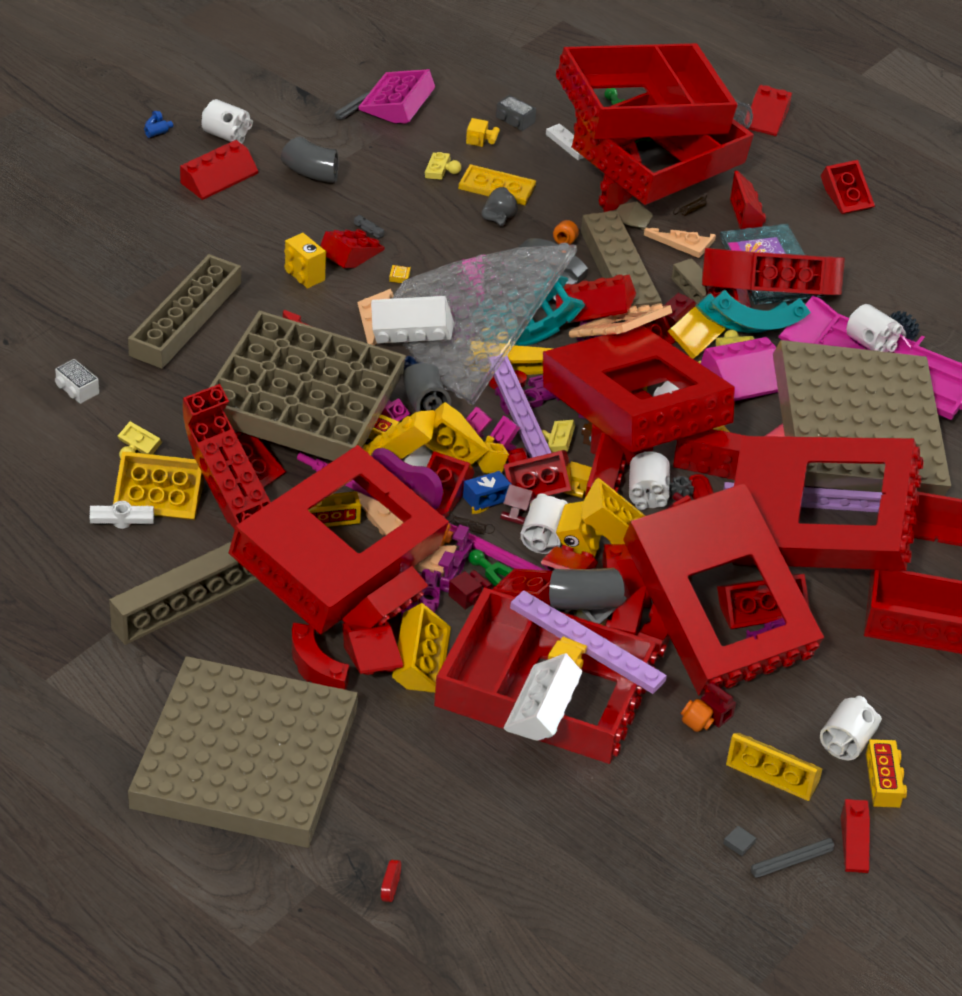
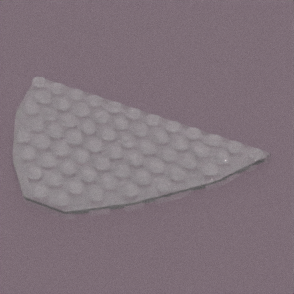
[391,243,577,405]

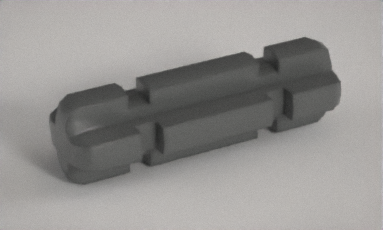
[354,215,384,239]

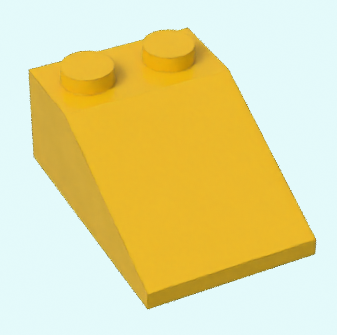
[424,402,489,464]

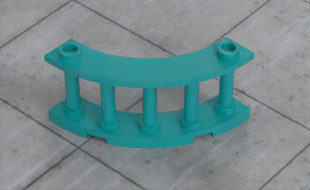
[471,273,585,346]
[695,290,811,333]

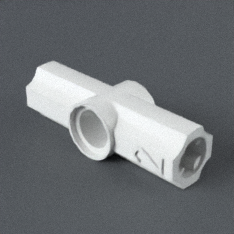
[90,501,154,529]

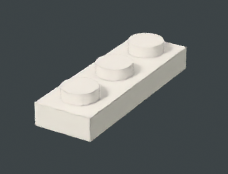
[546,123,584,160]

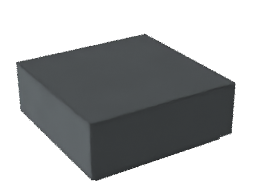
[723,826,756,856]

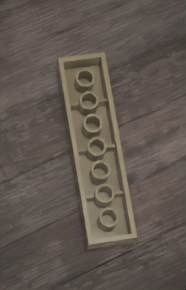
[581,211,662,322]
[128,254,241,369]
[109,542,259,645]

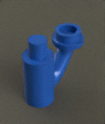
[144,111,173,138]

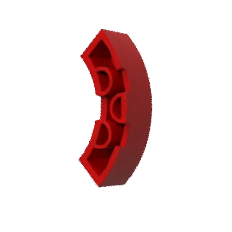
[637,603,670,661]
[292,623,349,690]

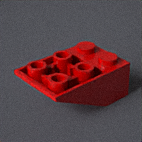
[320,229,385,268]
[343,621,403,675]

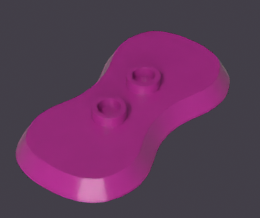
[371,448,443,510]

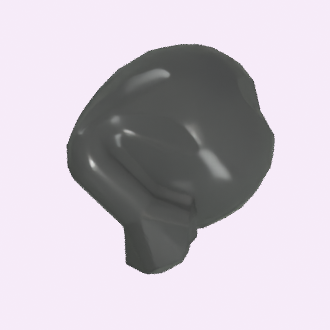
[482,187,518,227]

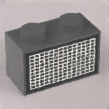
[496,95,536,131]

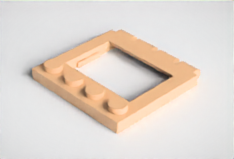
[569,303,672,338]

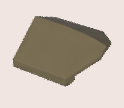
[616,201,653,231]

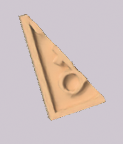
[644,228,716,258]
[357,289,394,346]
[358,492,403,535]

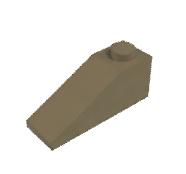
[671,258,706,304]

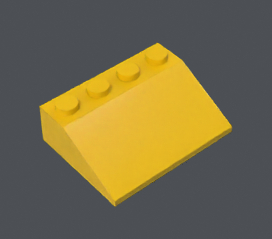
[113,451,204,520]

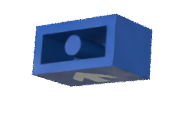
[463,471,512,511]

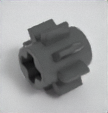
[669,476,694,497]

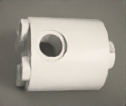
[202,99,253,144]
[846,304,903,352]
[629,452,670,510]
[521,494,568,554]
[820,696,882,761]

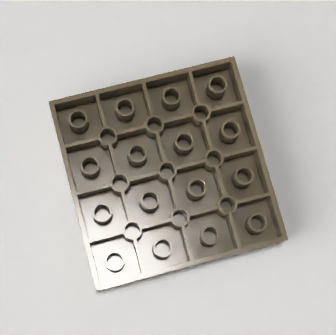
[209,310,406,461]
[773,340,951,496]
[128,656,358,848]

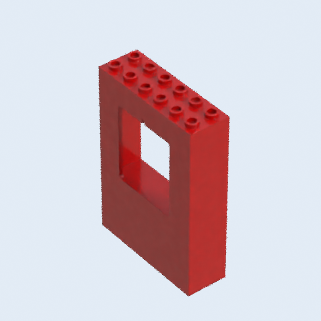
[556,43,738,139]
[571,92,754,205]
[543,325,735,453]
[732,436,924,571]
[228,445,449,634]
[623,483,824,696]
[864,491,962,654]
[434,587,658,764]

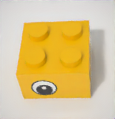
[284,233,326,289]
[556,501,601,559]

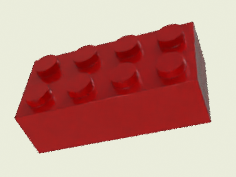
[673,429,745,480]

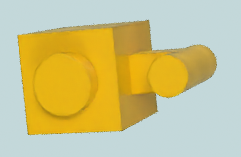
[466,118,500,147]
[477,436,509,474]
[562,461,592,498]
[548,636,588,669]

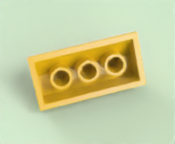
[362,410,436,459]
[581,478,646,544]
[392,603,451,693]
[726,733,822,801]

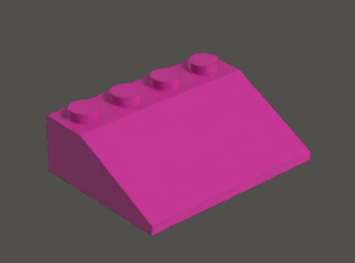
[358,69,435,124]
[700,337,778,401]

